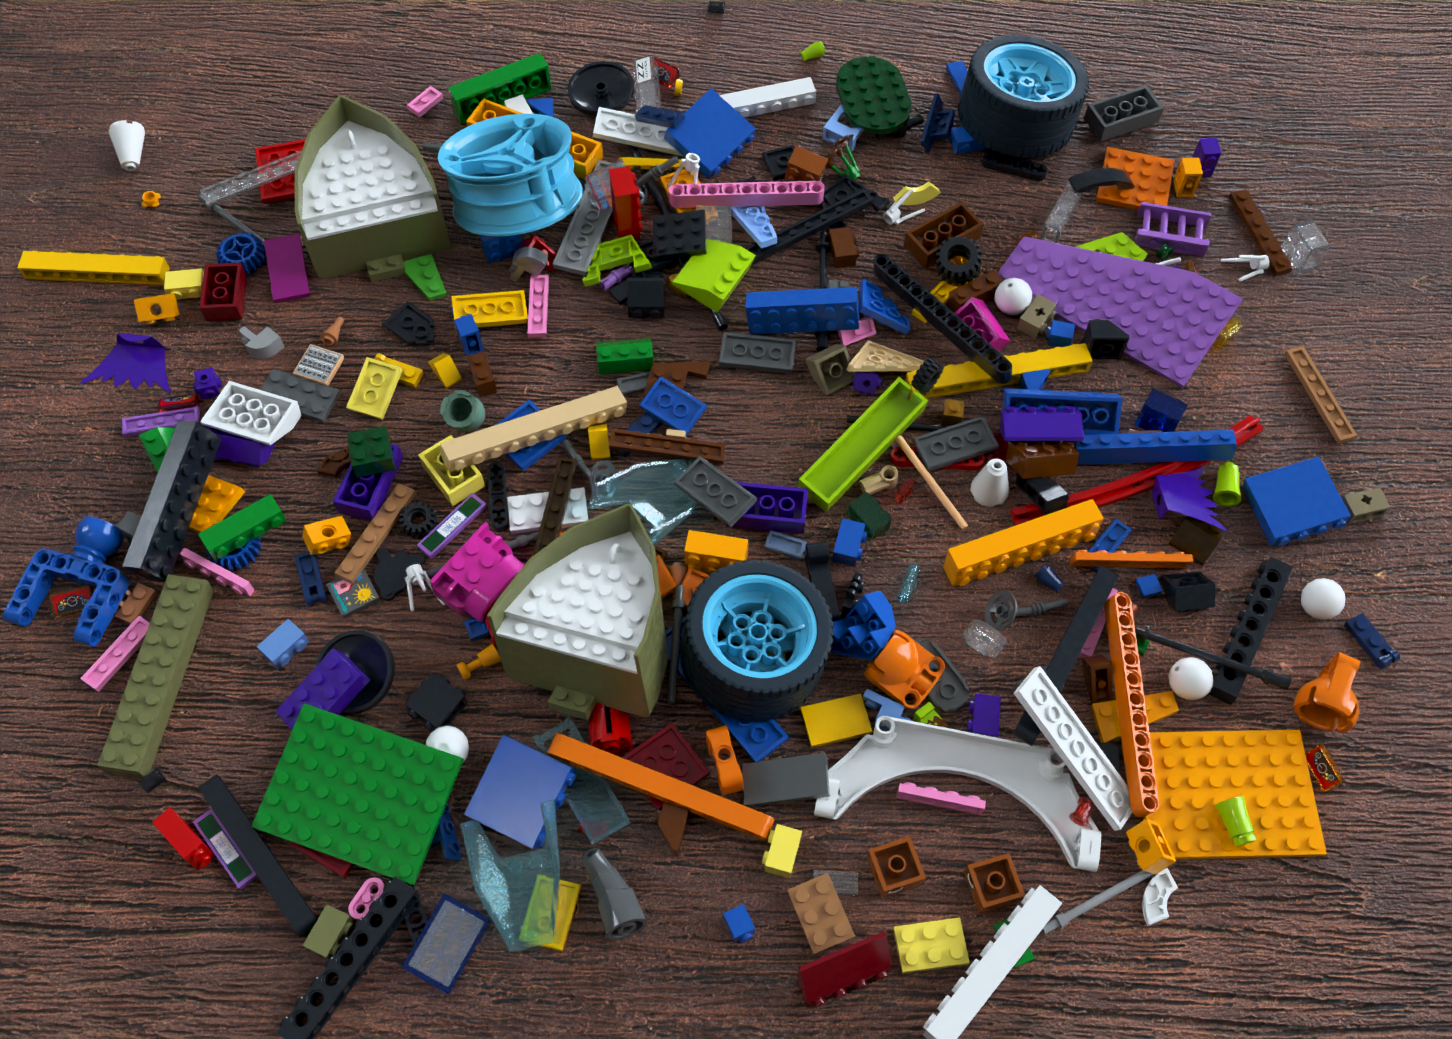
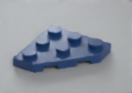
[859,279,910,335]

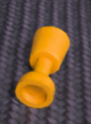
[456,644,501,680]

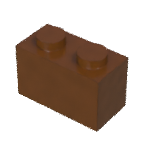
[828,227,859,268]
[466,351,497,398]

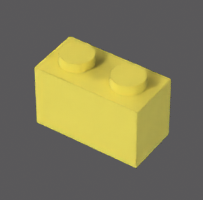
[164,268,204,300]
[762,824,802,879]

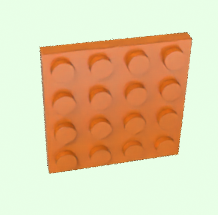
[1096,147,1175,210]

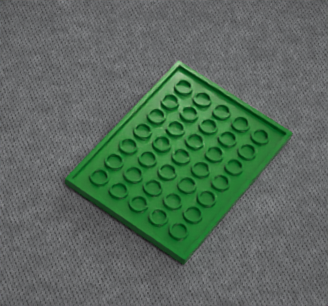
[251,703,464,885]

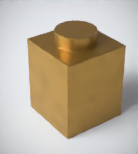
[941,399,964,426]

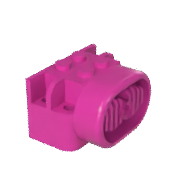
[430,522,524,623]

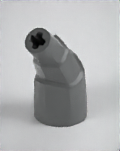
[581,847,647,940]

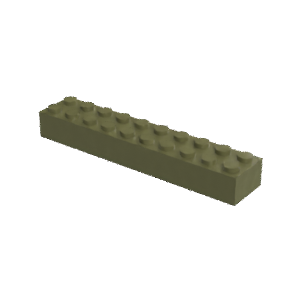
[97,574,214,780]

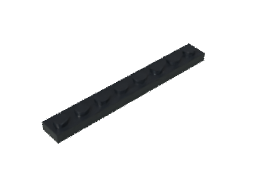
[745,189,874,265]

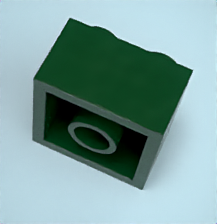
[347,426,396,478]

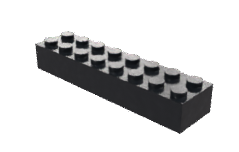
[122,420,222,583]

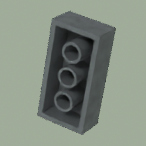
[1084,85,1164,142]

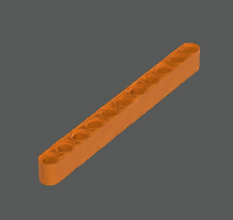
[1104,592,1159,818]
[547,733,775,841]

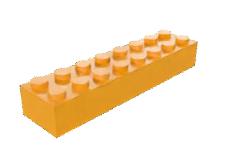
[466,98,603,180]
[943,499,1104,587]

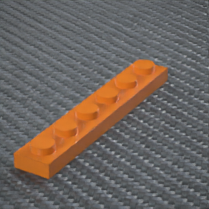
[1069,550,1193,569]

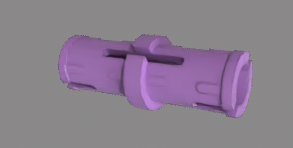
[599,264,633,291]

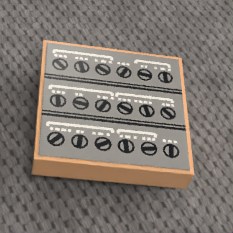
[293,344,344,386]

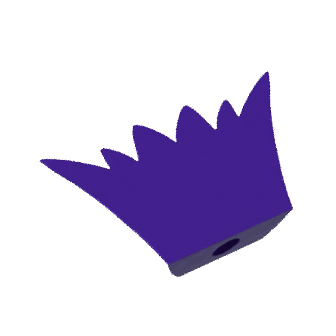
[80,333,171,393]
[1152,467,1228,531]

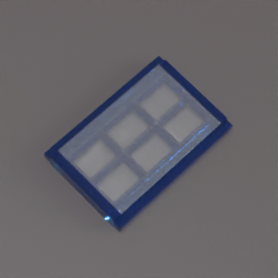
[401,894,490,994]

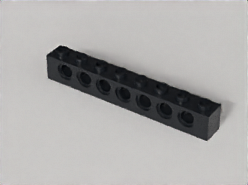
[1208,556,1293,705]
[277,876,421,1039]

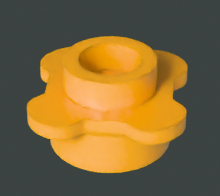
[141,191,161,207]

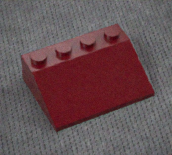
[796,931,892,1008]

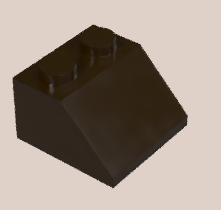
[1169,515,1230,565]

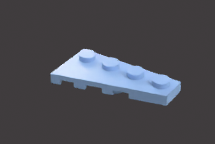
[729,206,777,248]

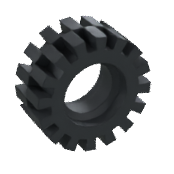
[911,357,944,394]
[399,501,437,539]

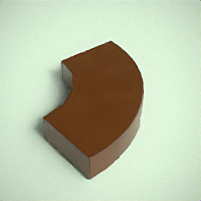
[317,446,351,478]

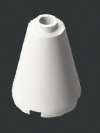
[109,120,145,171]
[970,459,1009,507]

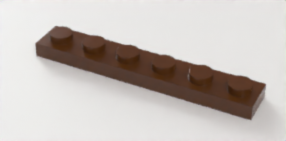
[1229,189,1293,276]
[609,429,725,464]

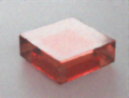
[895,478,914,504]

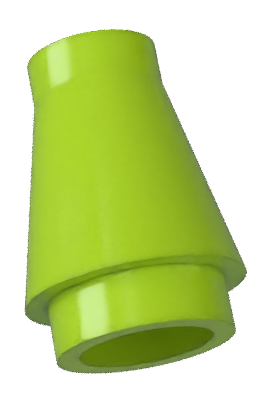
[800,41,826,61]

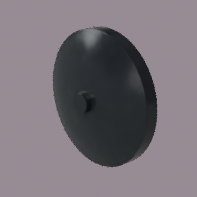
[568,61,634,116]
[314,630,395,714]

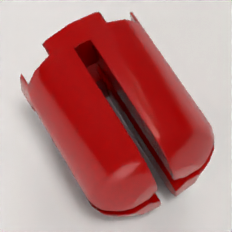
[588,704,633,758]

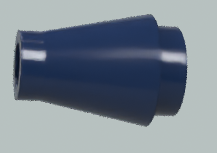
[1034,564,1065,592]

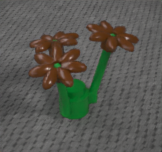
[826,134,861,180]

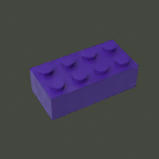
[333,444,404,521]
[726,482,808,534]
[275,649,370,730]

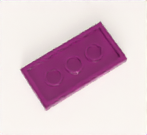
[264,234,311,303]

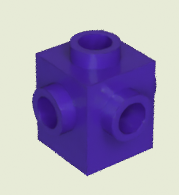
[193,367,223,400]
[853,371,882,395]

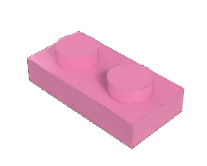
[407,86,443,117]
[838,317,877,346]

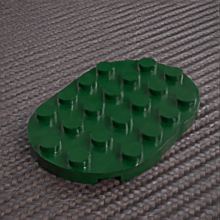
[836,56,911,134]

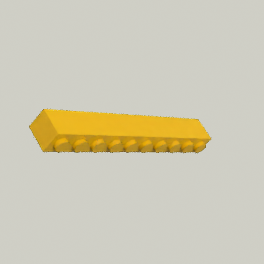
[905,343,1092,399]

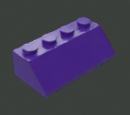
[1000,406,1084,441]
[201,424,275,467]

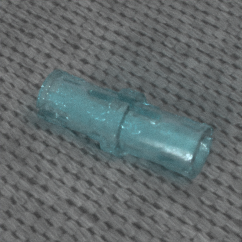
[897,563,921,604]

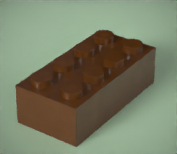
[904,202,984,269]

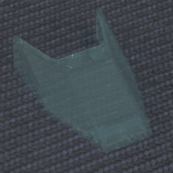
[588,459,698,546]
[460,799,560,952]

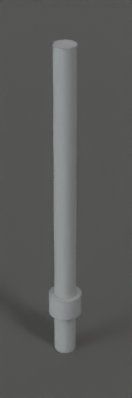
[1041,870,1154,935]

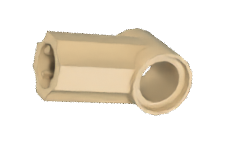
[859,465,898,497]

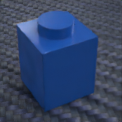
[1045,320,1075,347]
[723,904,755,943]

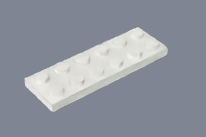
[593,107,683,156]

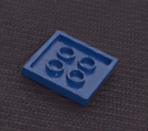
[496,399,567,471]

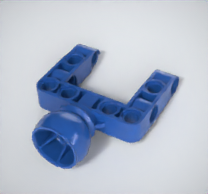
[3,516,129,647]

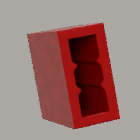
[152,807,215,870]

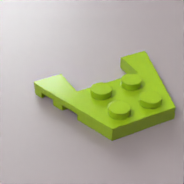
[1076,232,1148,261]
[583,235,652,287]

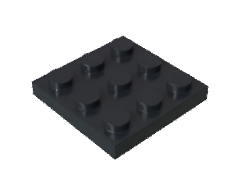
[653,209,707,261]

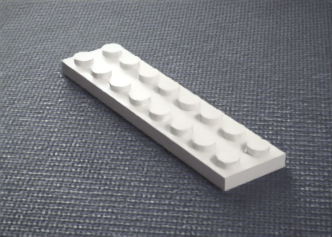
[1014,666,1132,831]

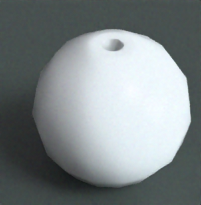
[995,278,1032,315]
[1301,578,1345,620]
[1168,657,1214,700]
[425,726,469,764]

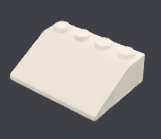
[200,381,302,445]

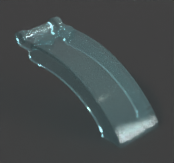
[532,716,631,845]

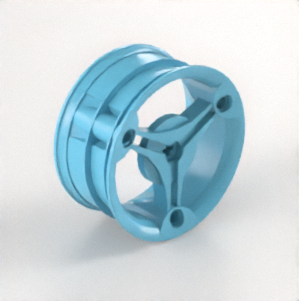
[438,114,583,236]

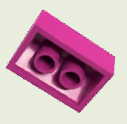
[955,297,1010,351]

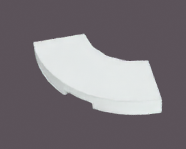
[1142,868,1178,927]

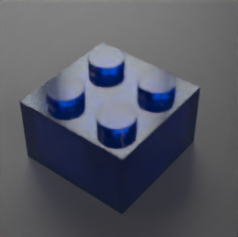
[1135,388,1188,432]

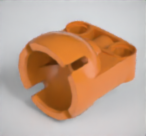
[863,629,945,710]
[1293,652,1360,733]

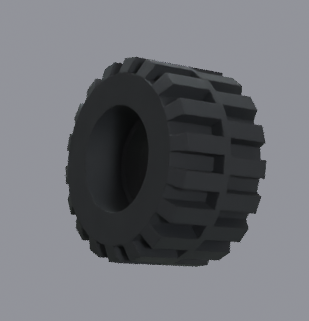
[936,236,982,286]

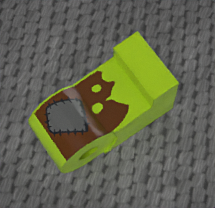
[912,702,950,728]

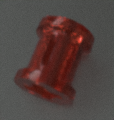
[1069,797,1097,827]

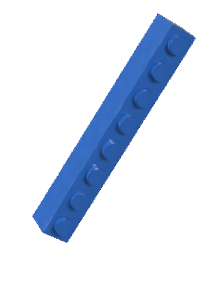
[1074,430,1237,465]

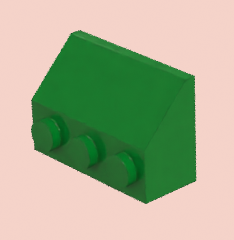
[596,338,654,375]
[139,427,175,473]

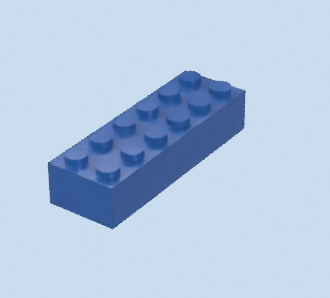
[745,287,860,334]
[1002,388,1123,435]

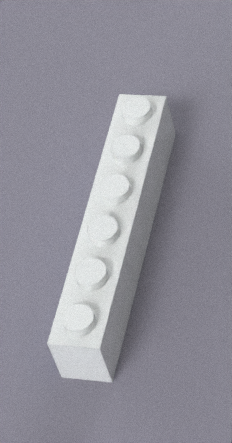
[720,77,816,118]

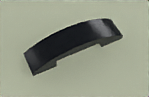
[1068,168,1135,193]

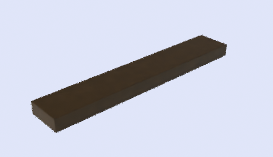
[532,457,578,557]

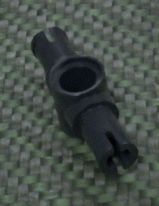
[875,113,924,140]

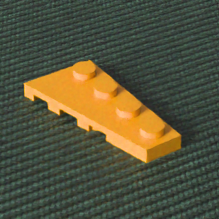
[1091,691,1179,744]

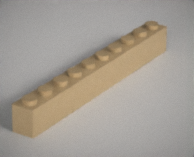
[440,386,627,472]

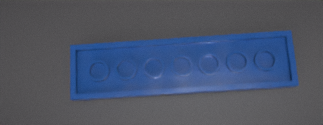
[665,617,789,762]

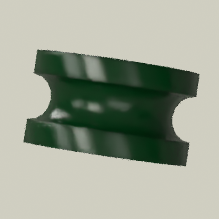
[1156,243,1174,261]

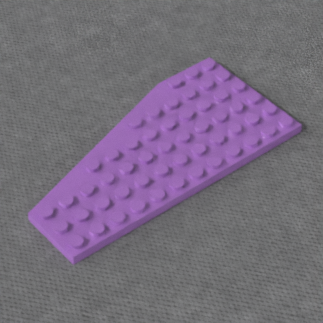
[997,236,1243,388]

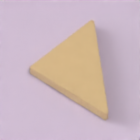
[846,341,924,372]

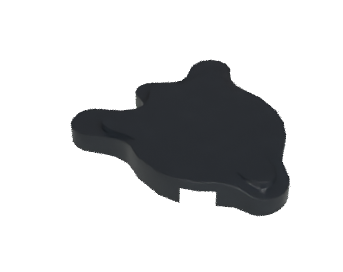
[374,547,425,601]

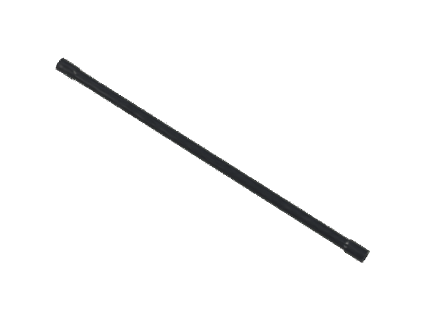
[627,145,728,331]

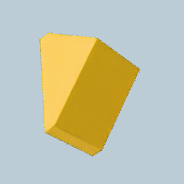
[428,353,462,389]
[588,424,611,460]

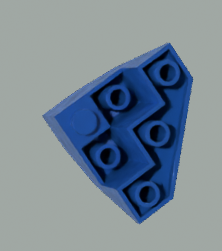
[830,590,896,661]

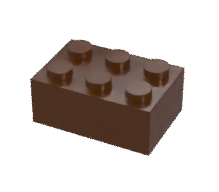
[1006,441,1079,479]

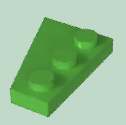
[404,254,447,301]

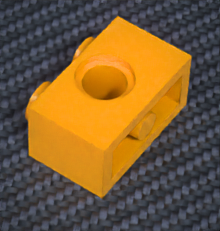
[1173,158,1203,197]
[133,293,180,324]
[302,516,351,555]
[1126,819,1176,875]

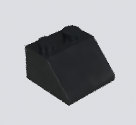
[627,278,665,318]
[1082,319,1129,359]
[1161,571,1215,613]

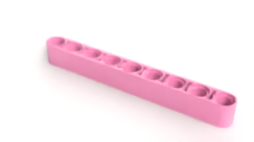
[669,181,824,208]

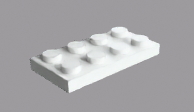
[507,487,588,535]

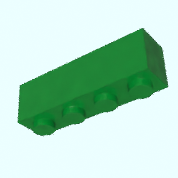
[198,494,286,560]

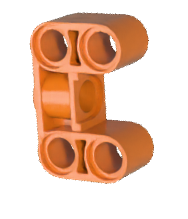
[705,725,744,796]

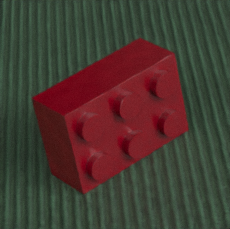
[199,263,247,321]

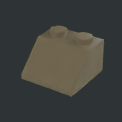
[805,344,856,395]

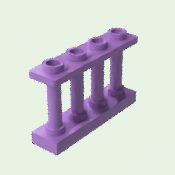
[1134,202,1211,257]

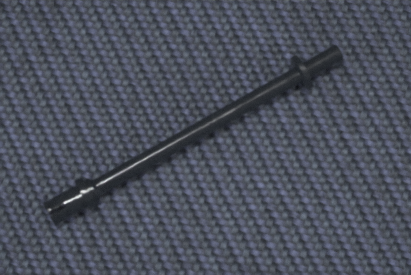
[815,231,831,352]
[1135,626,1292,690]

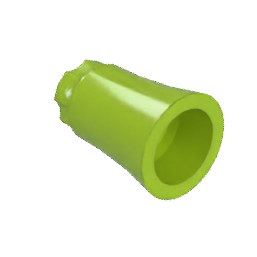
[1213,462,1241,507]
[1214,796,1256,847]

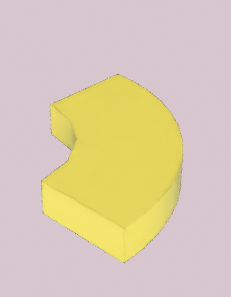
[893,182,941,206]

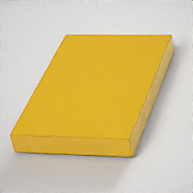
[800,693,873,748]
[519,875,582,952]

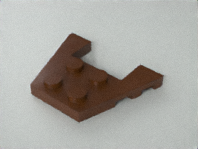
[643,361,711,398]

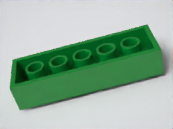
[448,53,552,125]

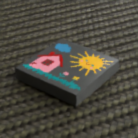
[326,570,380,619]

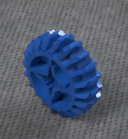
[216,232,266,275]
[206,537,262,572]

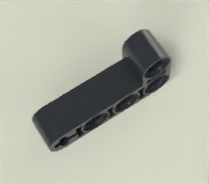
[805,541,840,622]

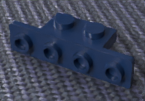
[920,93,956,153]
[429,803,462,862]

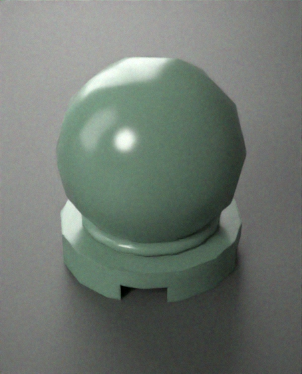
[440,390,485,432]

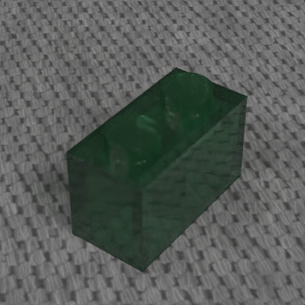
[847,492,891,541]

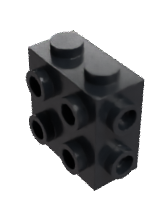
[405,673,468,732]

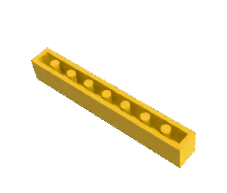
[17,251,170,285]

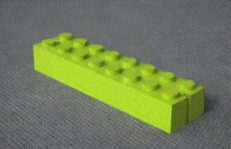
[797,377,928,512]

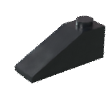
[1016,472,1069,515]

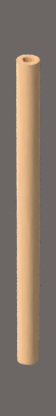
[895,435,968,530]

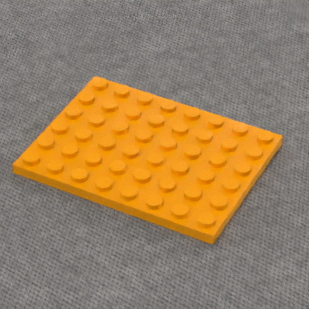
[1143,730,1327,859]

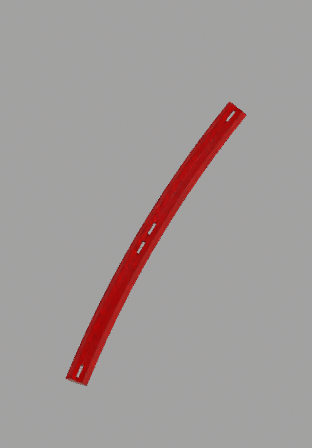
[1010,415,1264,526]

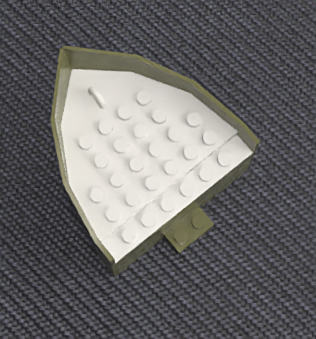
[295,96,450,282]
[487,504,668,720]

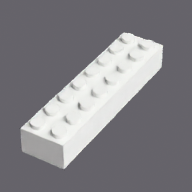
[923,885,1062,1039]

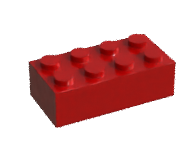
[608,166,643,241]

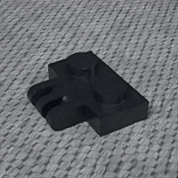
[842,572,865,616]

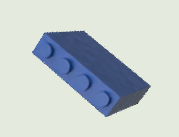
[664,88,756,179]
[1241,456,1351,547]
[464,735,576,849]

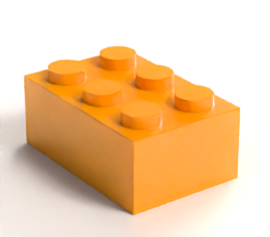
[684,530,748,574]

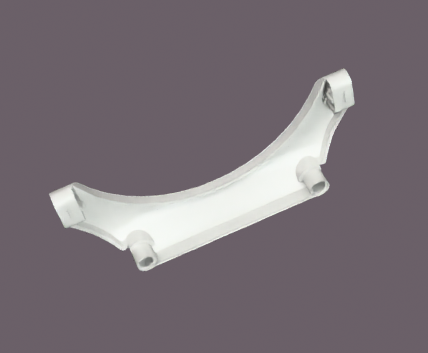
[814,716,1101,872]

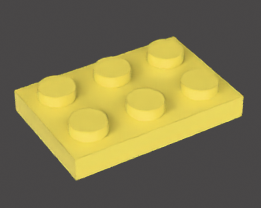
[346,357,403,420]
[893,917,970,974]

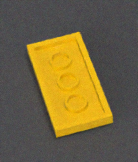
[451,290,528,329]

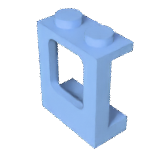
[823,105,864,152]

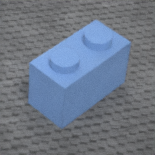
[257,619,309,670]

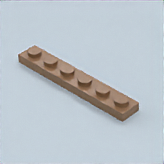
[1284,346,1357,444]
[335,483,416,584]

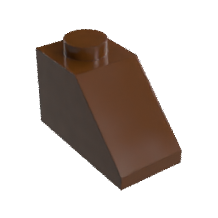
[1082,655,1113,704]
[655,803,689,857]

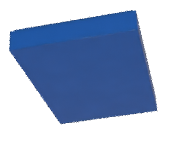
[639,376,707,436]

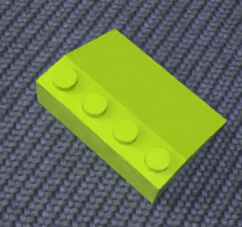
[672,238,756,313]

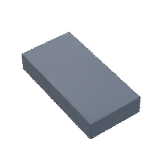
[763,530,807,561]

